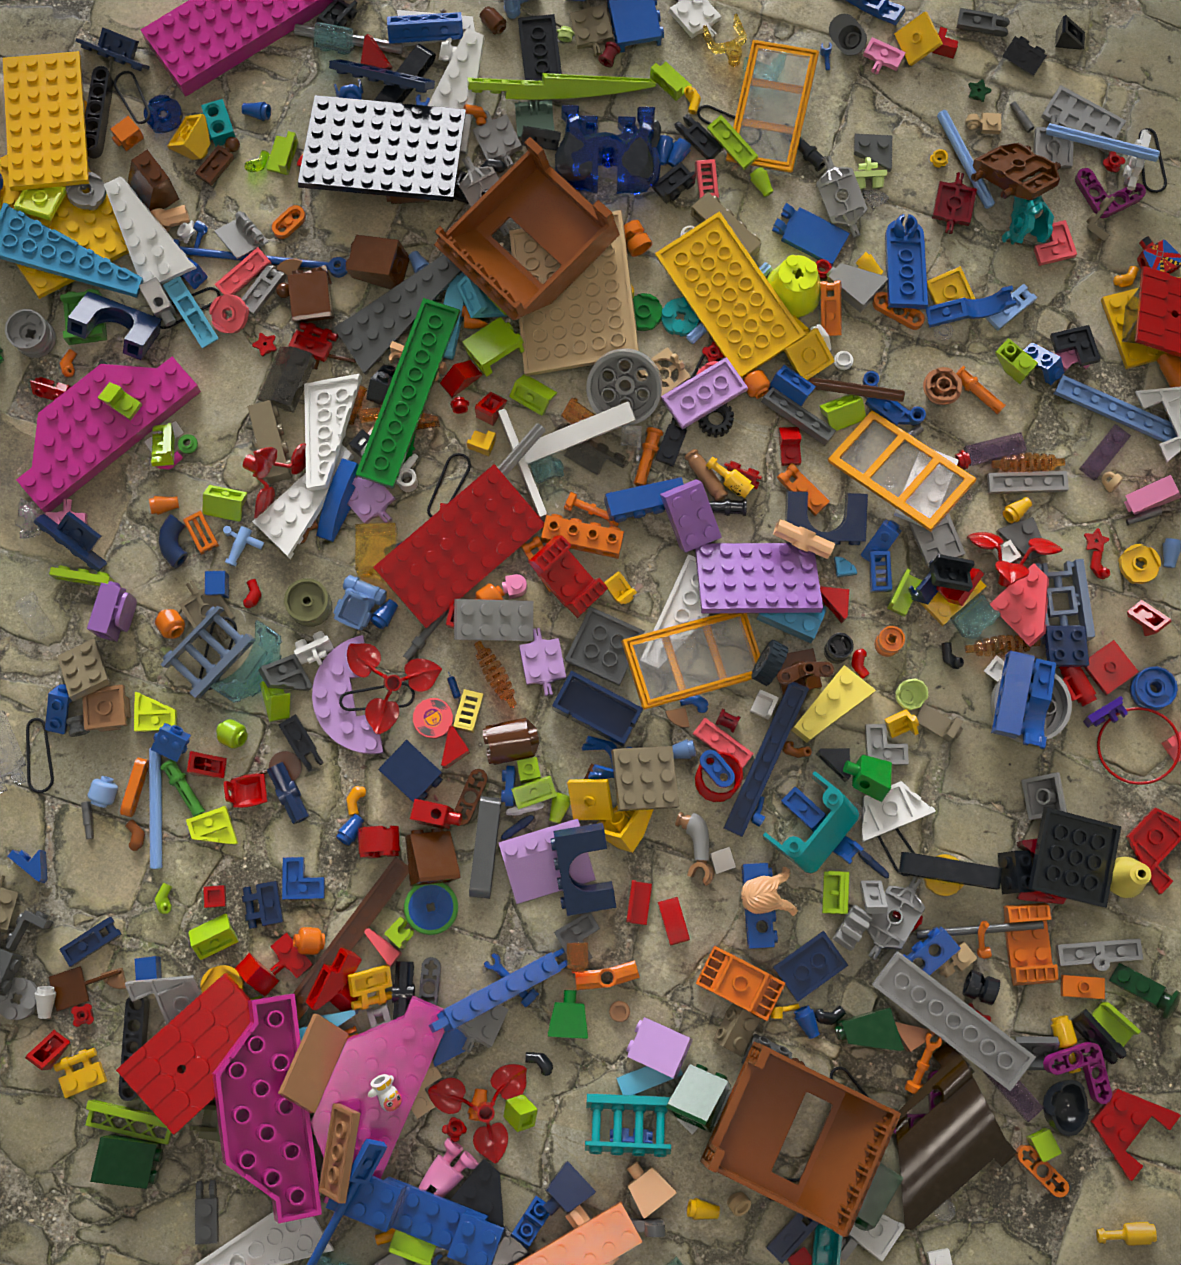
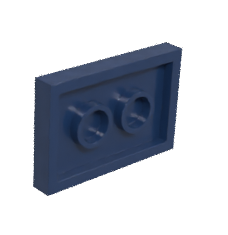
[773,931,849,1002]

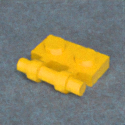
[348,964,392,1010]
[53,1048,107,1099]

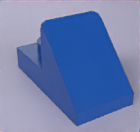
[7,850,47,883]

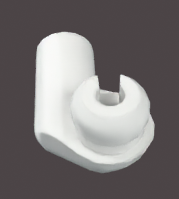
[810,324,831,351]

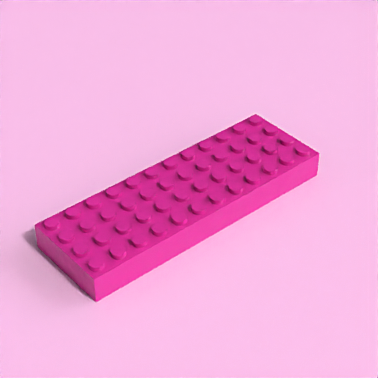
[140,0,333,97]

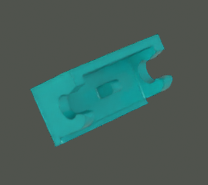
[811,1224,842,1265]

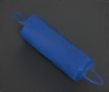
[447,672,461,702]

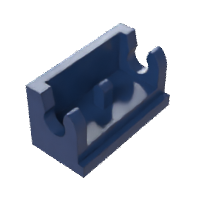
[908,560,938,605]

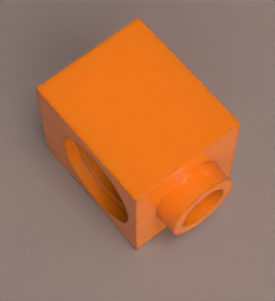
[110,116,144,151]

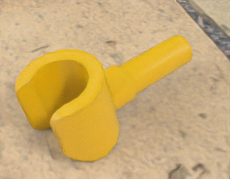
[771,1003,800,1019]

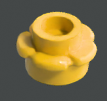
[930,149,948,168]

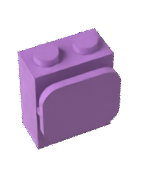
[87,581,137,642]

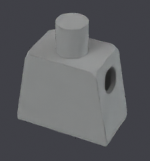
[139,277,176,326]

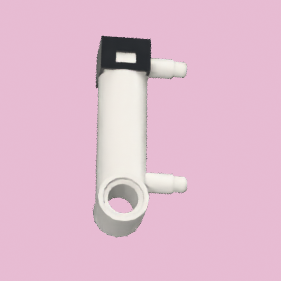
[349,427,418,492]

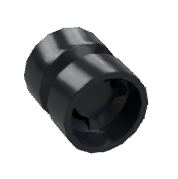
[824,633,854,664]
[962,970,1001,1006]

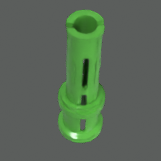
[160,759,205,817]

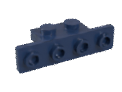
[75,27,150,72]
[34,511,107,572]

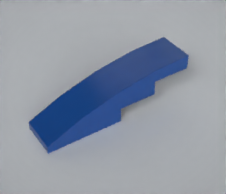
[845,0,905,25]
[316,458,359,542]

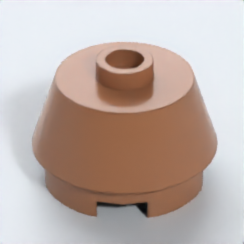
[923,367,962,405]

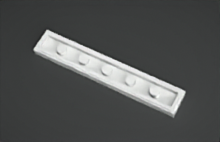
[524,402,636,465]
[498,409,547,521]

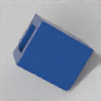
[205,571,229,598]
[134,956,162,980]

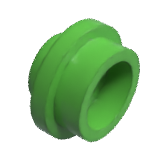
[178,434,198,454]

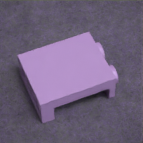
[626,1017,693,1079]

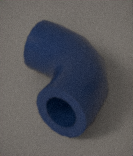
[158,514,188,569]

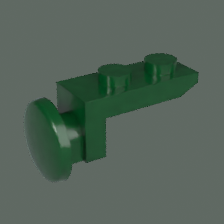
[1109,963,1181,1019]

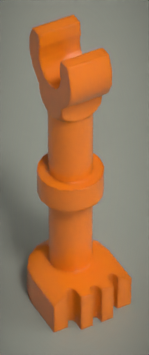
[564,492,619,527]
[905,1032,942,1094]

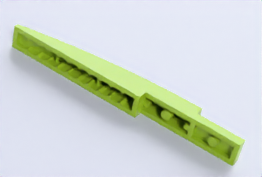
[467,73,656,100]

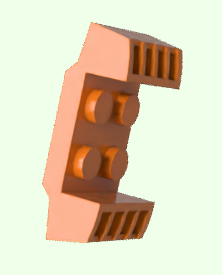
[1003,903,1059,986]
[696,946,786,1021]

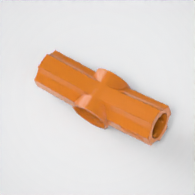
[575,960,640,990]

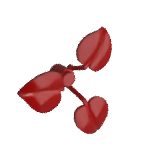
[243,443,306,518]
[967,532,1063,587]
[347,643,442,734]
[428,1064,527,1164]

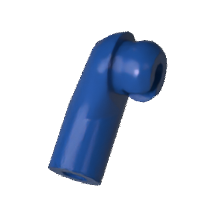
[680,695,708,713]

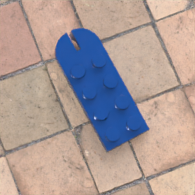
[885,214,928,309]

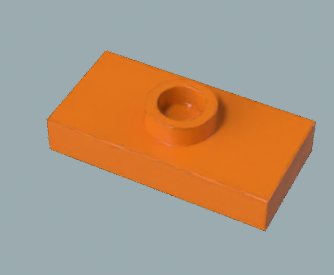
[1061,975,1105,999]

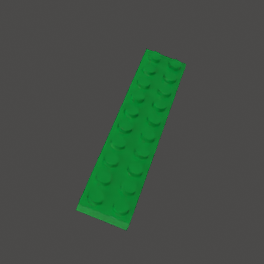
[356,298,460,489]

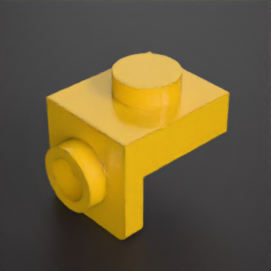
[604,571,637,605]
[885,709,919,738]

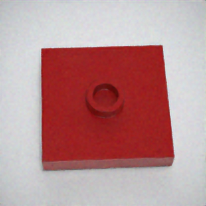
[1084,640,1139,696]

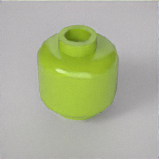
[216,719,248,749]

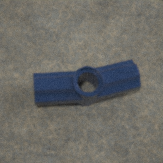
[266,762,310,824]

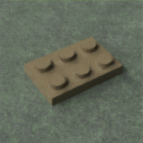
[57,638,111,702]

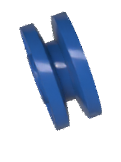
[1130,666,1178,711]

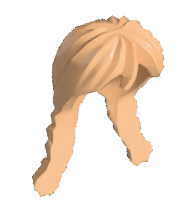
[741,866,798,916]

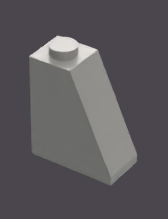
[826,263,888,313]

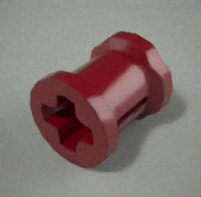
[598,41,621,68]
[715,708,741,733]

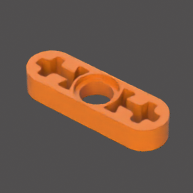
[872,292,925,330]
[120,757,149,817]
[1016,1145,1069,1197]

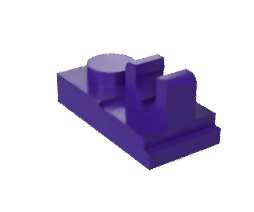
[1083,696,1128,728]

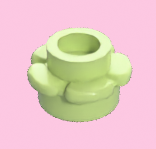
[557,26,575,42]

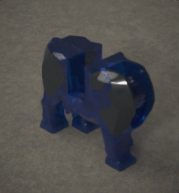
[555,105,661,194]

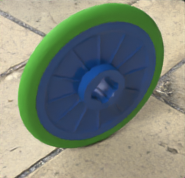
[404,883,458,935]

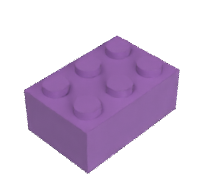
[660,479,722,553]

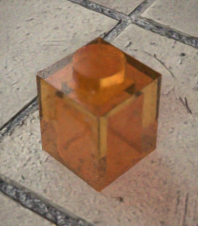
[567,943,588,973]

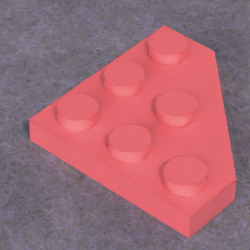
[989,563,1049,647]

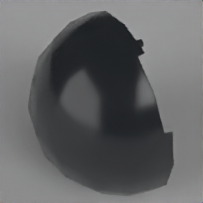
[1043,1080,1090,1137]

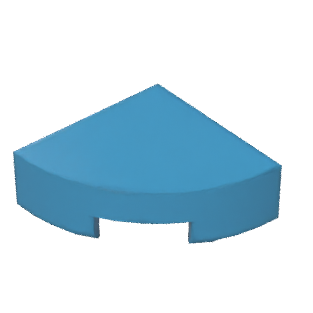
[834,557,857,577]

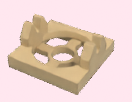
[638,347,691,400]

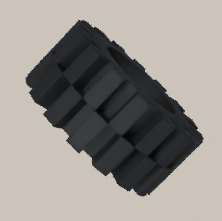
[698,403,734,438]

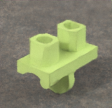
[854,157,887,189]

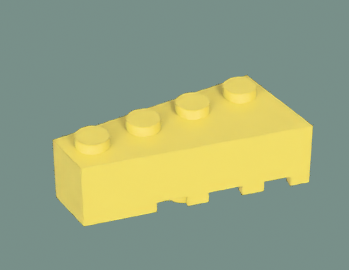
[791,665,876,743]

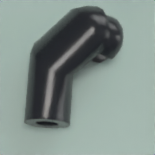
[480,158,506,173]
[941,642,964,669]
[814,1005,846,1025]
[525,1052,553,1076]

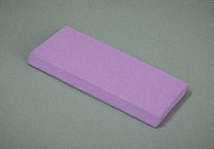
[661,357,748,430]

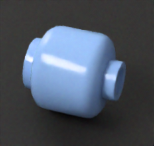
[87,776,118,808]

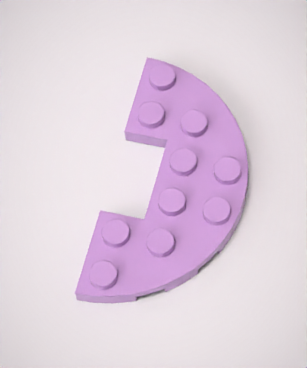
[312,635,384,754]

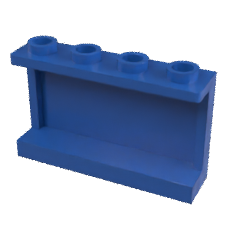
[606,0,664,53]

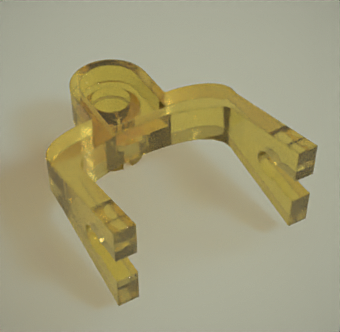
[703,13,747,67]

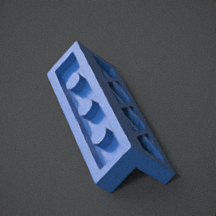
[387,12,463,44]

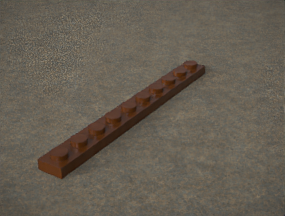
[293,856,409,1022]

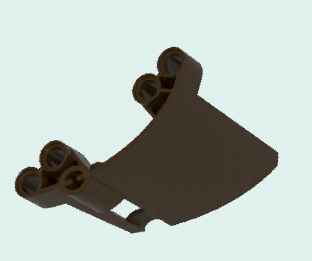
[895,1042,1018,1230]

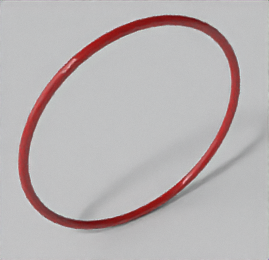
[1097,707,1181,785]

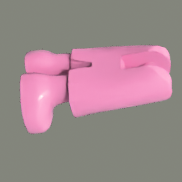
[418,1137,479,1198]

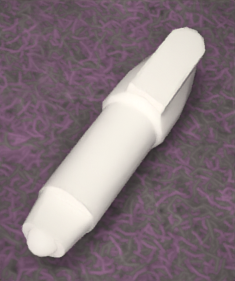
[506,802,545,816]

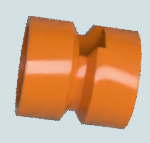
[624,220,652,257]
[874,626,905,657]

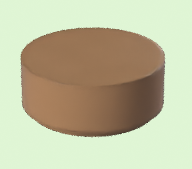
[609,1001,630,1022]

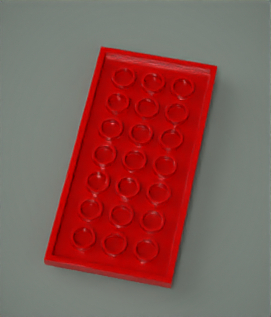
[373,464,544,628]

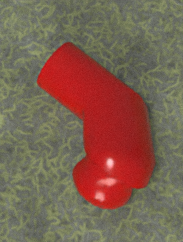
[1090,551,1110,579]
[243,579,262,609]
[851,649,870,679]

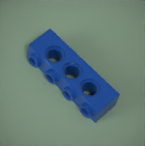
[741,863,778,949]
[904,927,961,975]

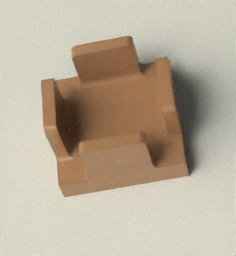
[82,684,131,732]

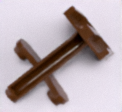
[777,648,834,696]

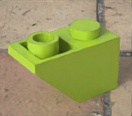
[995,338,1038,384]

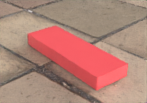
[215,247,272,295]
[693,718,754,768]

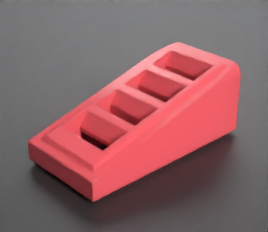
[695,159,719,198]
[364,928,402,967]

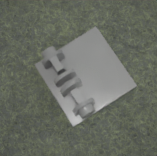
[214,211,269,259]

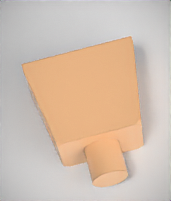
[627,1161,677,1219]

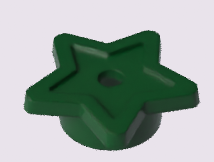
[968,79,992,102]

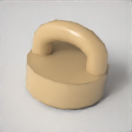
[1101,472,1123,493]
[727,1192,751,1216]

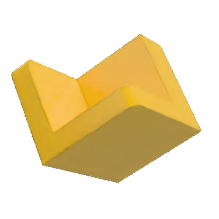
[467,430,496,456]

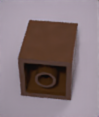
[128,149,179,211]
[346,234,410,290]
[287,267,335,323]
[405,828,461,886]

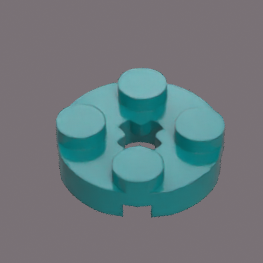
[661,297,699,337]

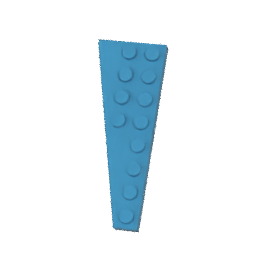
[0,203,143,298]

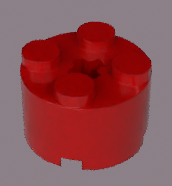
[358,826,400,859]

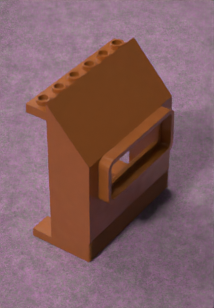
[434,137,620,321]
[700,1042,901,1237]

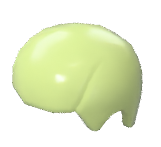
[895,679,929,710]

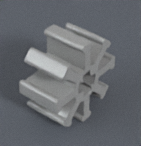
[832,905,873,951]

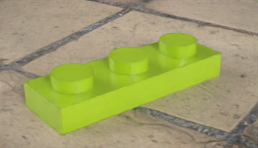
[707,115,758,170]
[49,565,115,586]

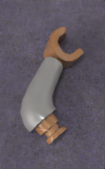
[675,812,714,886]

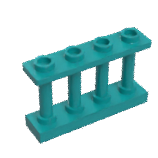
[585,1094,671,1157]

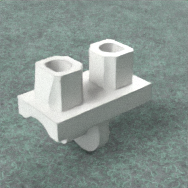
[294,631,334,665]

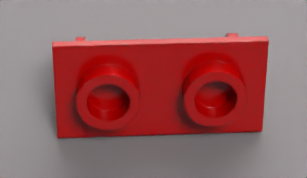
[30,377,71,401]
[723,460,762,490]

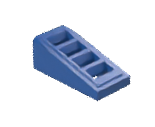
[870,551,892,593]

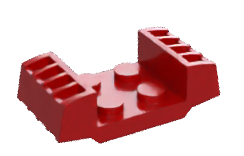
[528,535,608,618]

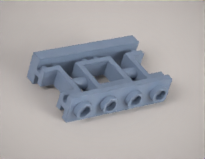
[1035,559,1095,644]

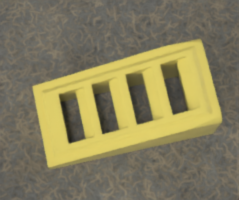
[453,689,484,733]

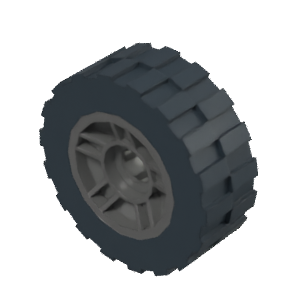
[751,640,789,686]

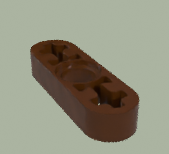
[454,769,488,826]

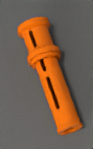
[956,366,1006,415]
[633,427,664,486]

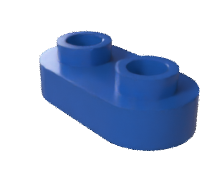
[700,750,735,788]
[501,766,516,807]

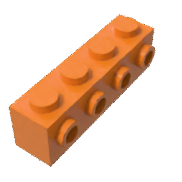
[541,514,624,559]

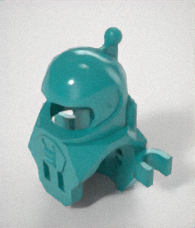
[1002,195,1054,245]

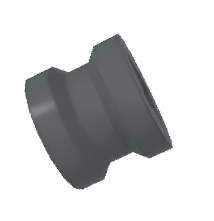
[66,715,90,737]

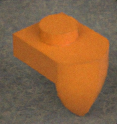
[462,305,488,329]

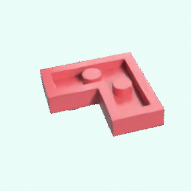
[1034,220,1077,266]

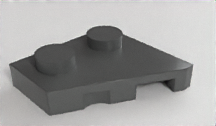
[854,133,893,172]

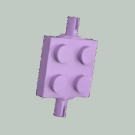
[347,477,395,525]
[519,628,566,696]

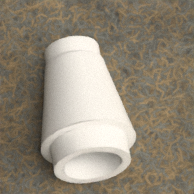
[34,986,56,1019]

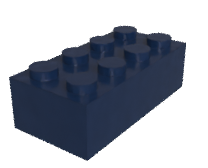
[552,671,643,748]

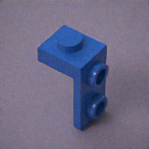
[1024,343,1064,385]
[861,520,902,562]
[45,684,72,734]

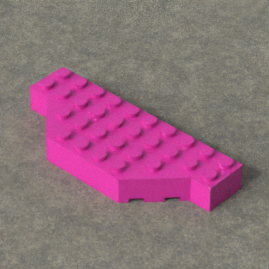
[16,356,201,513]
[212,994,322,1224]
[311,996,444,1203]

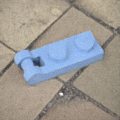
[985,284,1038,331]

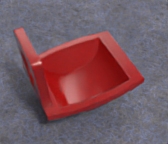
[224,774,268,808]

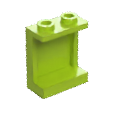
[462,317,524,377]

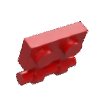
[288,322,338,362]

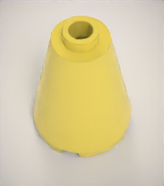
[1110,857,1151,898]

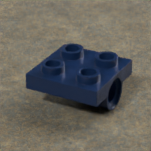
[1044,625,1089,667]

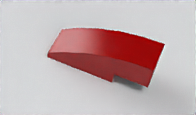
[305,947,362,1011]

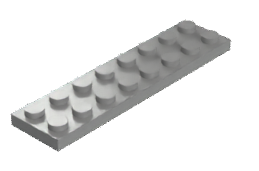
[872,951,1036,1091]

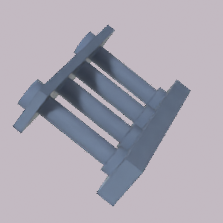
[160,606,256,699]

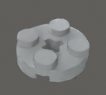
[66,172,106,210]
[0,977,37,1020]

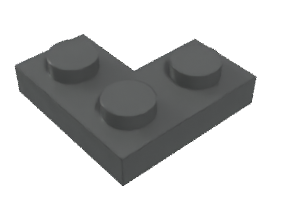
[554,912,600,968]

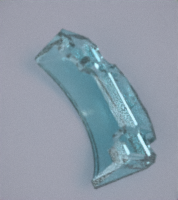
[210,620,282,703]

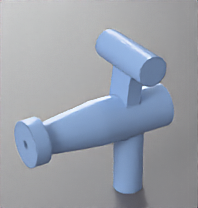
[223,526,264,567]

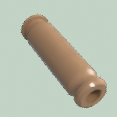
[684,449,728,501]

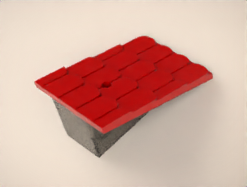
[1122,266,1181,357]
[116,973,251,1135]

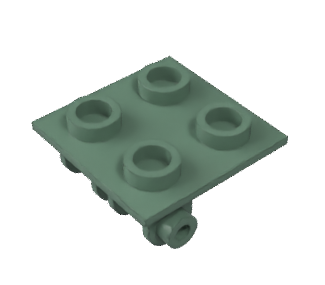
[515,99,554,138]

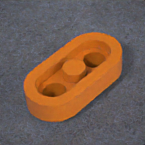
[272,205,306,239]

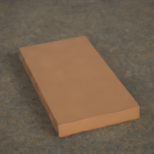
[278,1014,349,1113]
[318,1103,361,1203]

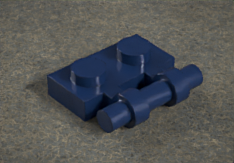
[242,881,284,929]

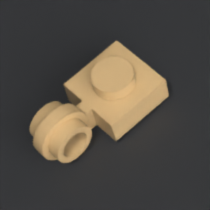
[965,113,1001,134]
[938,942,977,978]

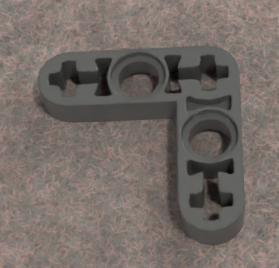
[630,1218,666,1237]

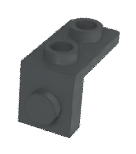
[5,910,53,951]

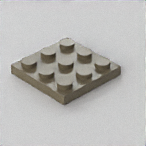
[611,746,680,811]

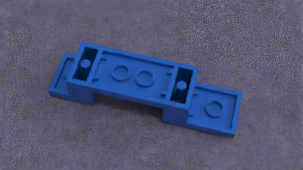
[326,1176,505,1265]

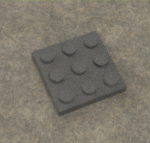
[565,606,645,686]

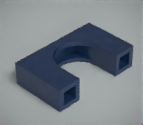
[67,291,162,360]
[785,491,868,545]
[550,823,617,916]

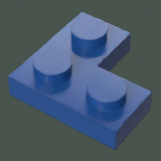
[282,857,325,900]

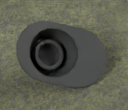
[829,13,867,56]

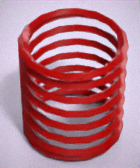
[695,752,743,802]

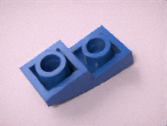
[510,1196,549,1249]

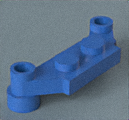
[863,371,926,426]

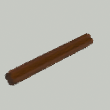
[809,377,905,402]

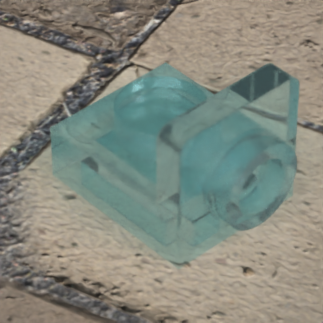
[530,456,564,484]

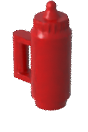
[1059,667,1097,707]

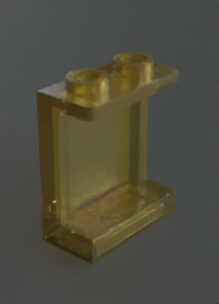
[355,523,397,578]

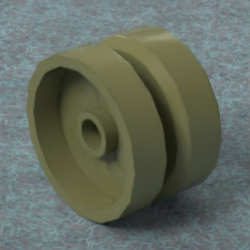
[284,578,332,627]

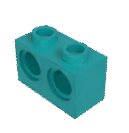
[201,99,236,147]

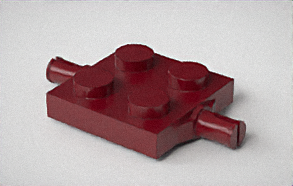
[932,172,977,234]

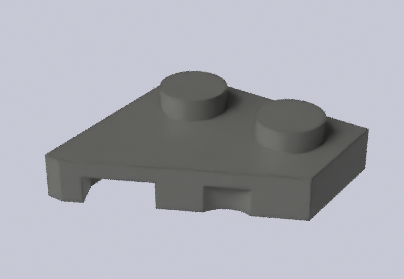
[996,517,1044,561]
[258,654,313,691]

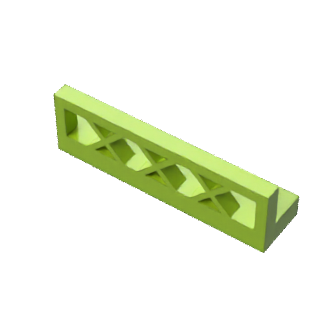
[85,1099,172,1145]

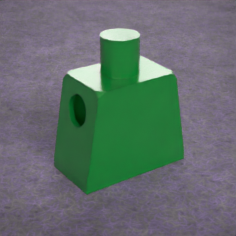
[843,755,892,802]
[548,990,588,1039]

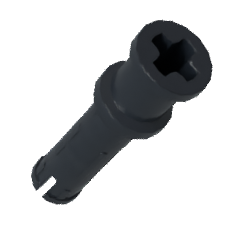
[779,123,826,172]
[709,498,747,516]

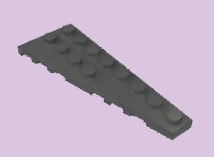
[334,254,462,375]

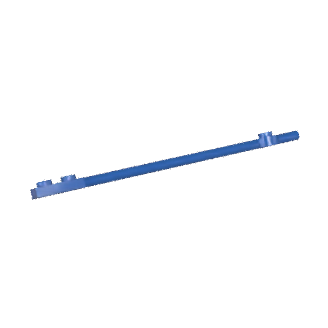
[174,239,348,278]
[307,1139,387,1265]

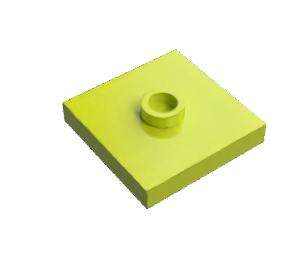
[14,186,67,221]

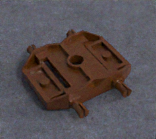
[971,142,1061,200]

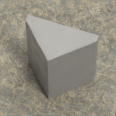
[1021,772,1067,820]

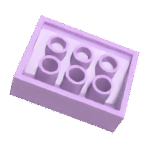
[499,819,596,904]

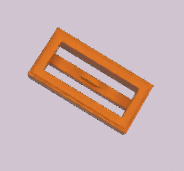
[183,510,219,555]

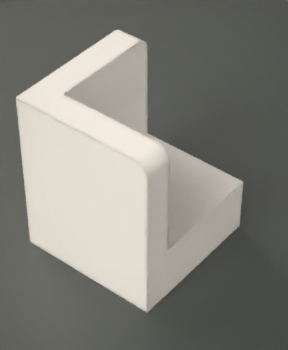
[750,690,779,720]

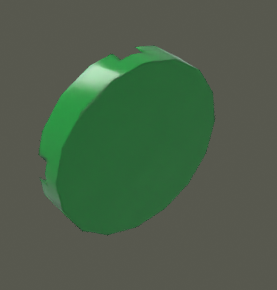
[633,293,663,331]

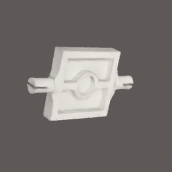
[669,0,721,40]
[1123,130,1151,191]

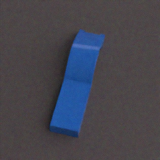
[926,285,1017,328]
[1023,658,1056,749]
[781,787,864,864]

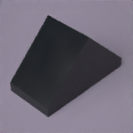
[1055,15,1085,50]
[816,748,851,782]

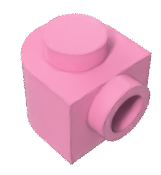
[502,574,527,599]

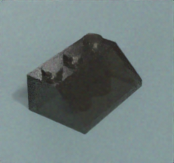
[258,347,316,413]

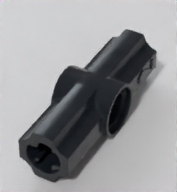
[392,961,415,1020]

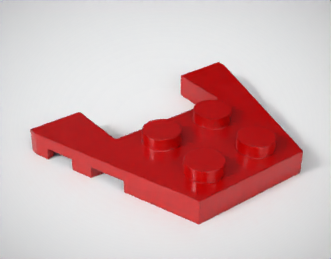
[1126,807,1181,895]
[1090,1088,1181,1181]

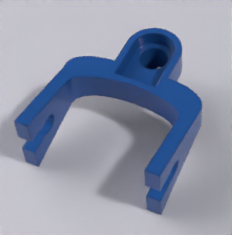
[582,736,633,779]

